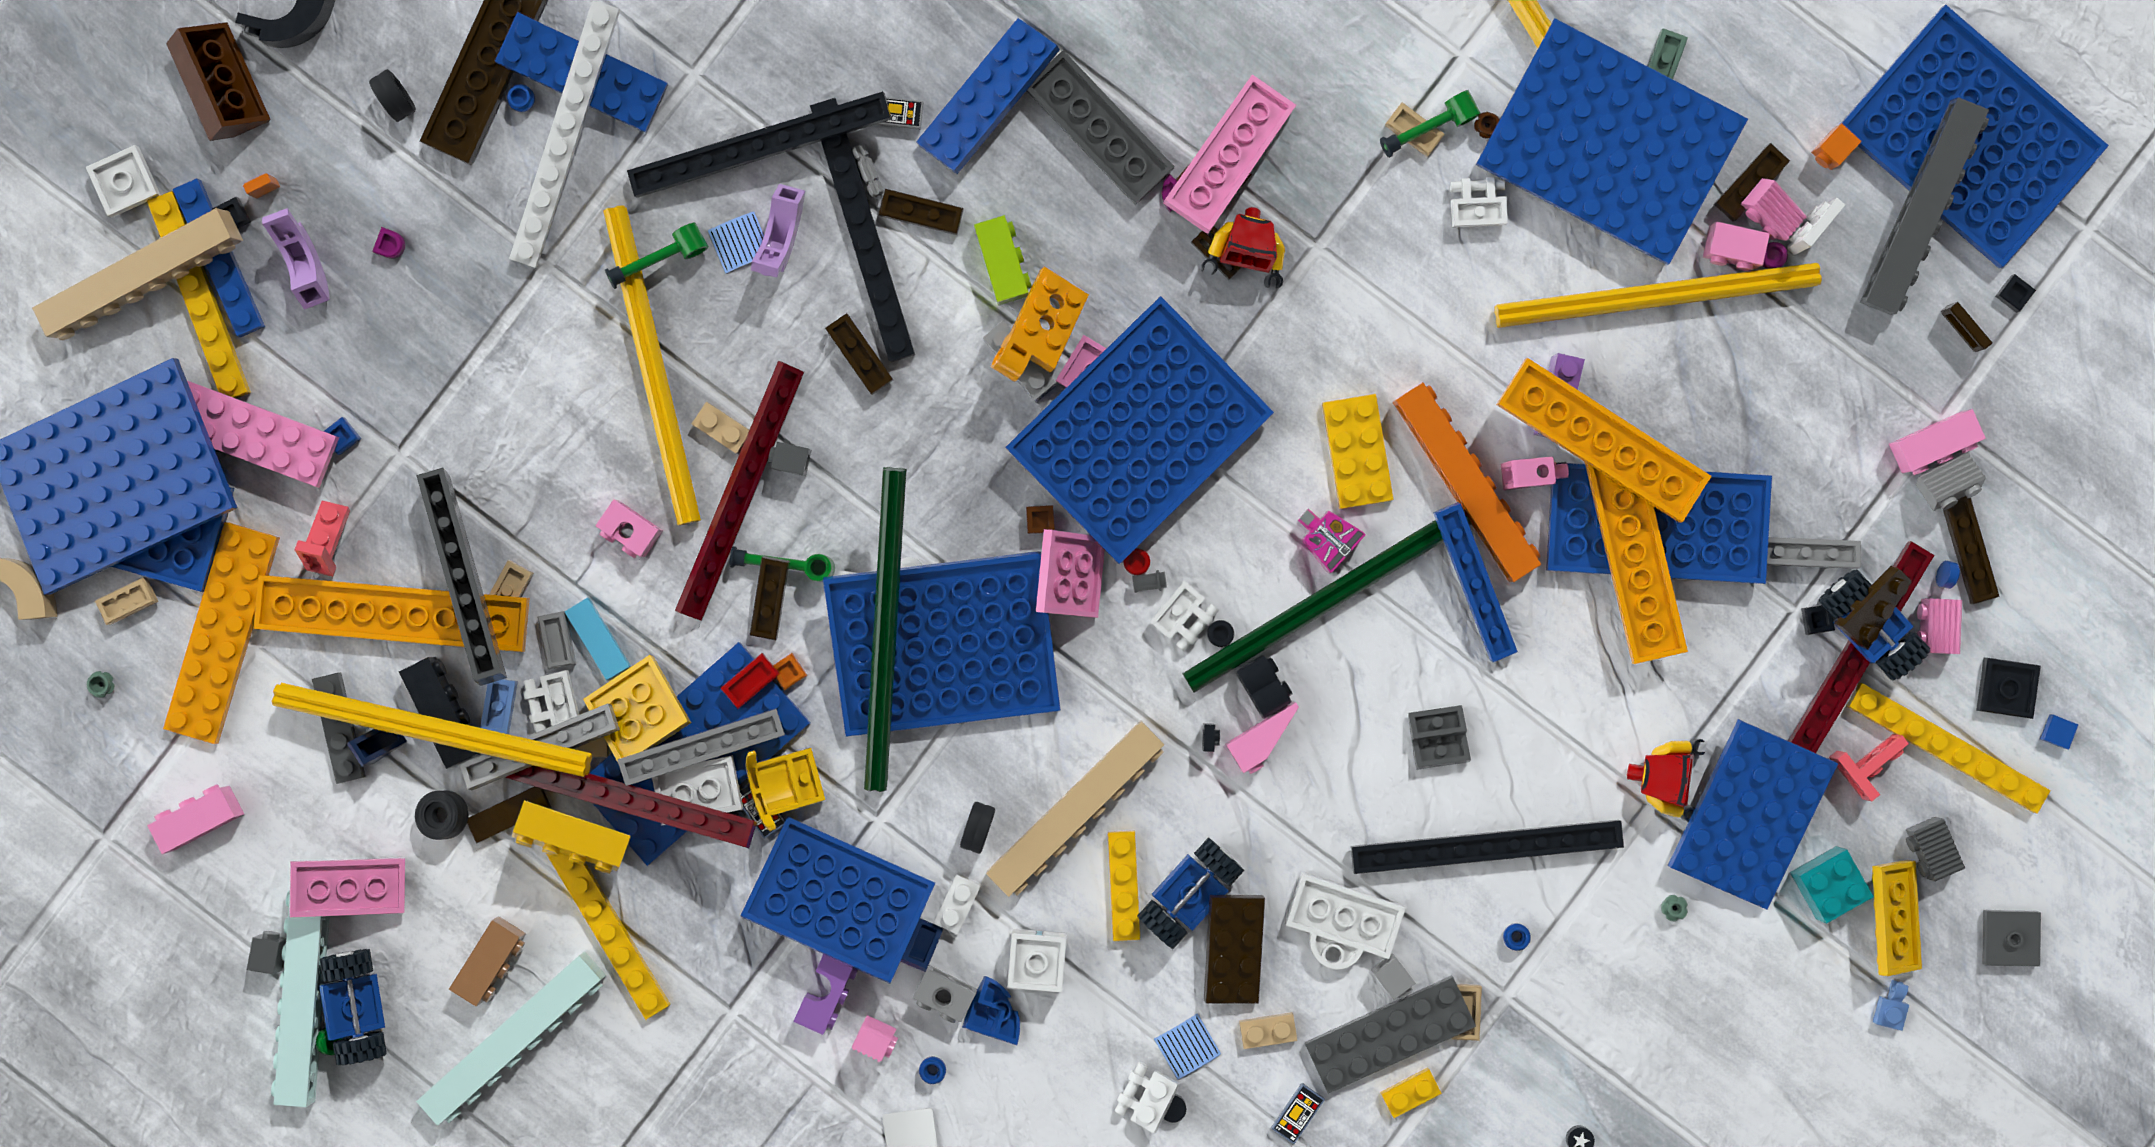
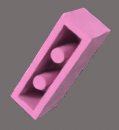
[1889,409,1986,475]
[147,784,244,854]

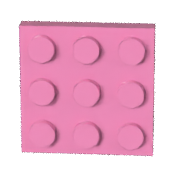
[1036,529,1105,618]

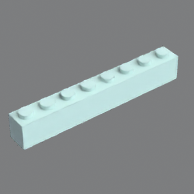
[271,890,330,1107]
[416,952,606,1126]

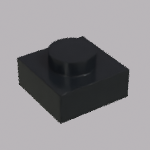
[1202,723,1220,752]

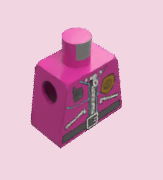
[1297,509,1366,573]

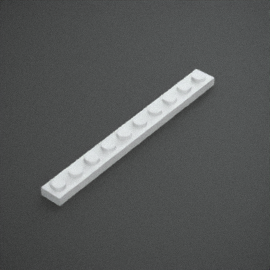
[509,0,620,268]

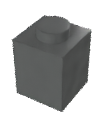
[768,442,812,476]
[246,931,287,975]

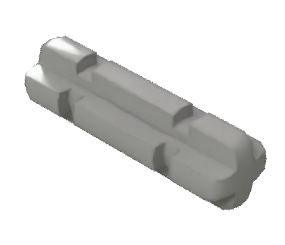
[853,145,884,197]

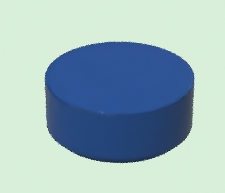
[1936,561,1960,589]

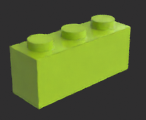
[974,215,1032,306]

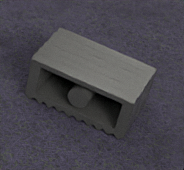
[1906,817,1965,882]

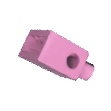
[1501,457,1569,490]

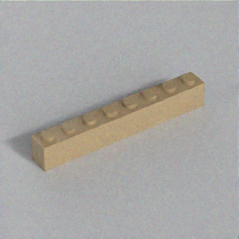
[32,208,243,340]
[986,721,1164,897]

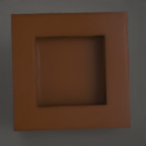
[1026,505,1055,534]

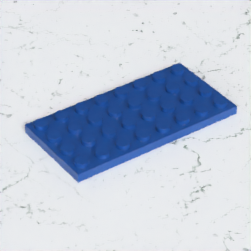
[1546,462,1772,584]
[590,642,811,866]

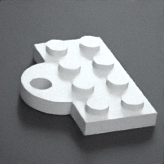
[1285,873,1406,969]

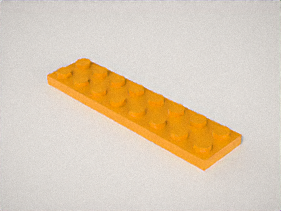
[1496,358,1711,523]
[1585,462,1688,664]
[163,522,280,744]

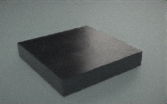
[1976,657,2041,719]

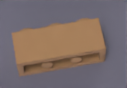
[449,916,526,1007]

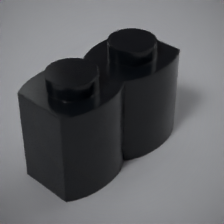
[1235,655,1293,719]

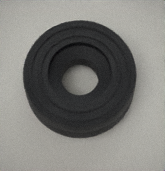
[369,69,416,122]
[415,790,469,840]
[960,802,995,854]

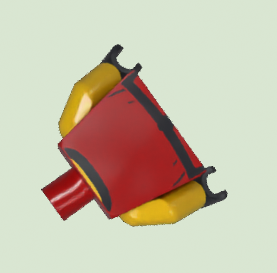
[1201,207,1285,289]
[1627,739,1705,822]

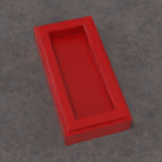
[720,653,781,709]

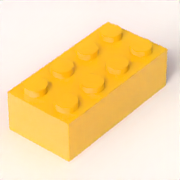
[512,800,630,874]

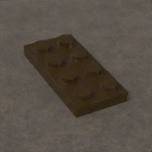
[1204,895,1265,1004]

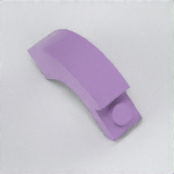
[751,184,805,277]
[262,208,330,310]

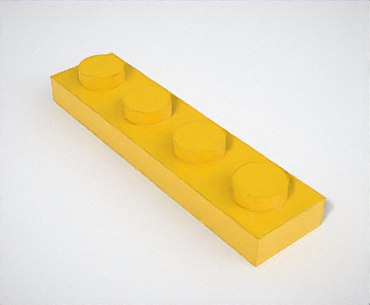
[1108,830,1140,941]

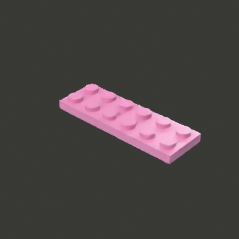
[1163,74,1296,234]
[187,381,339,488]

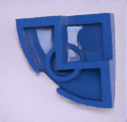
[962,976,1020,1045]

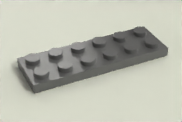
[1027,50,1174,205]
[1305,975,1476,1094]

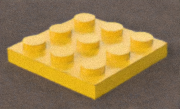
[583,655,691,764]

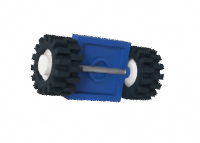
[1819,569,1930,681]
[1137,837,1245,949]
[319,949,387,1065]

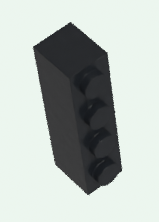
[399,657,481,769]

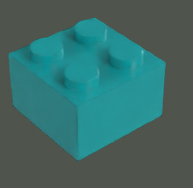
[1790,846,1874,924]

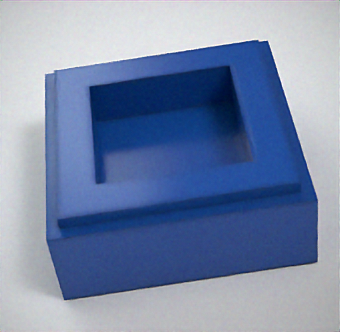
[324,417,361,455]
[2040,714,2079,750]

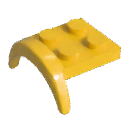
[746,748,825,831]

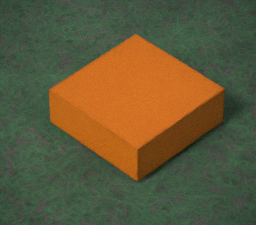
[243,173,280,199]
[774,653,807,690]

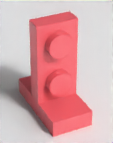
[294,501,350,577]
[1829,734,1909,802]

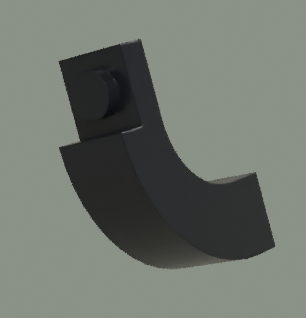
[235,0,335,48]

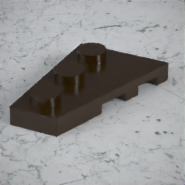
[1834,566,1912,650]

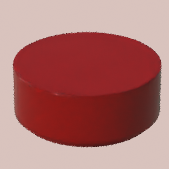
[1123,548,1150,575]

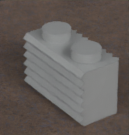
[1915,452,1986,511]

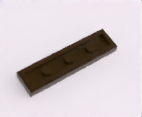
[1943,496,2000,604]

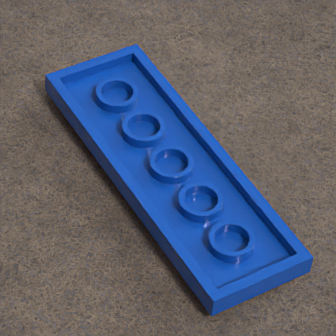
[495,12,668,133]
[916,18,1060,175]

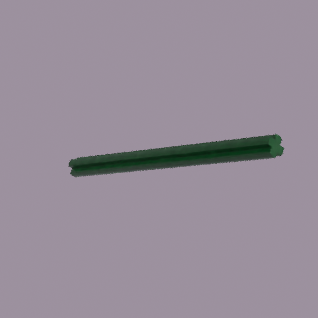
[864,467,907,792]
[1182,510,1471,693]

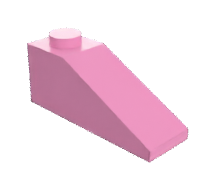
[1225,701,1299,774]

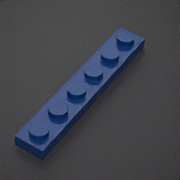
[173,178,265,337]
[1433,502,1518,662]

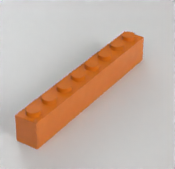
[1392,382,1541,582]

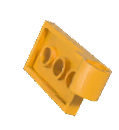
[991,266,1089,382]

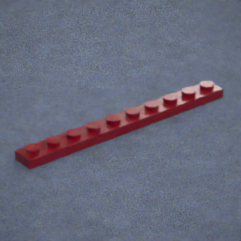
[675,361,804,621]
[1788,541,1935,753]
[504,765,757,849]

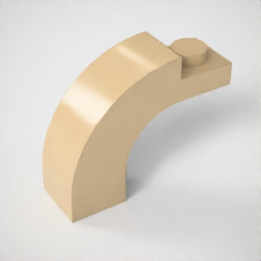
[0,558,58,620]

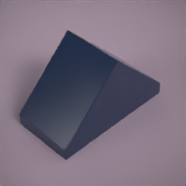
[347,729,407,767]
[900,918,944,972]

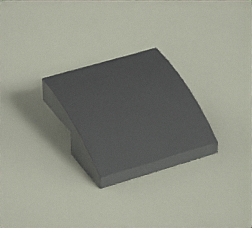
[1408,705,1471,770]

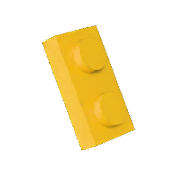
[1380,1067,1442,1118]

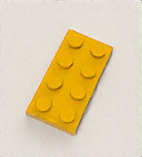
[1322,394,1394,509]
[1872,860,1922,976]

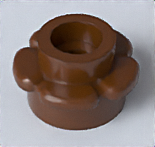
[1474,112,1500,139]

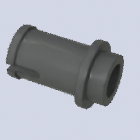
[1132,570,1167,593]

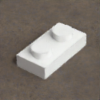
[933,873,981,935]

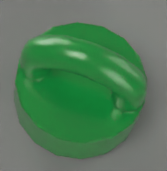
[315,1028,345,1055]

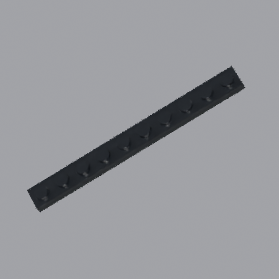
[627,91,892,198]
[810,98,916,363]
[1350,820,1624,874]

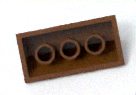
[166,22,271,141]

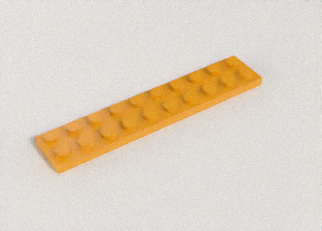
[254,575,530,652]

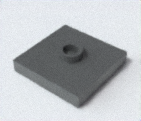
[1982,910,2041,966]

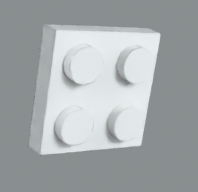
[86,145,160,218]
[1786,198,1845,255]

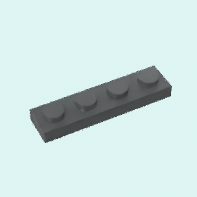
[312,672,366,784]

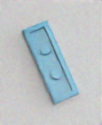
[565,598,631,680]

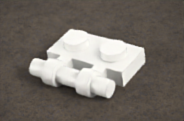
[1450,177,1508,228]
[1150,581,1219,651]
[523,670,579,733]
[1115,1062,1180,1133]

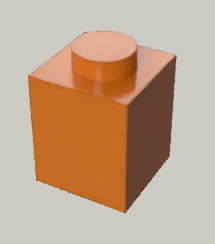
[1811,123,1862,170]

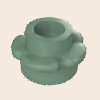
[87,671,115,698]
[1661,895,1688,922]

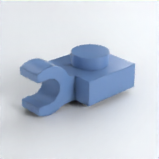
[1873,980,1909,1031]

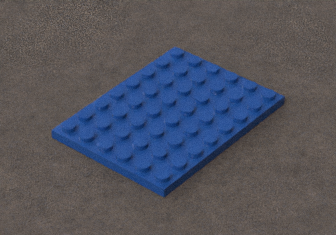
[1840,4,2109,268]
[1476,18,1748,265]
[1005,296,1274,564]
[0,358,237,595]
[823,551,1061,737]

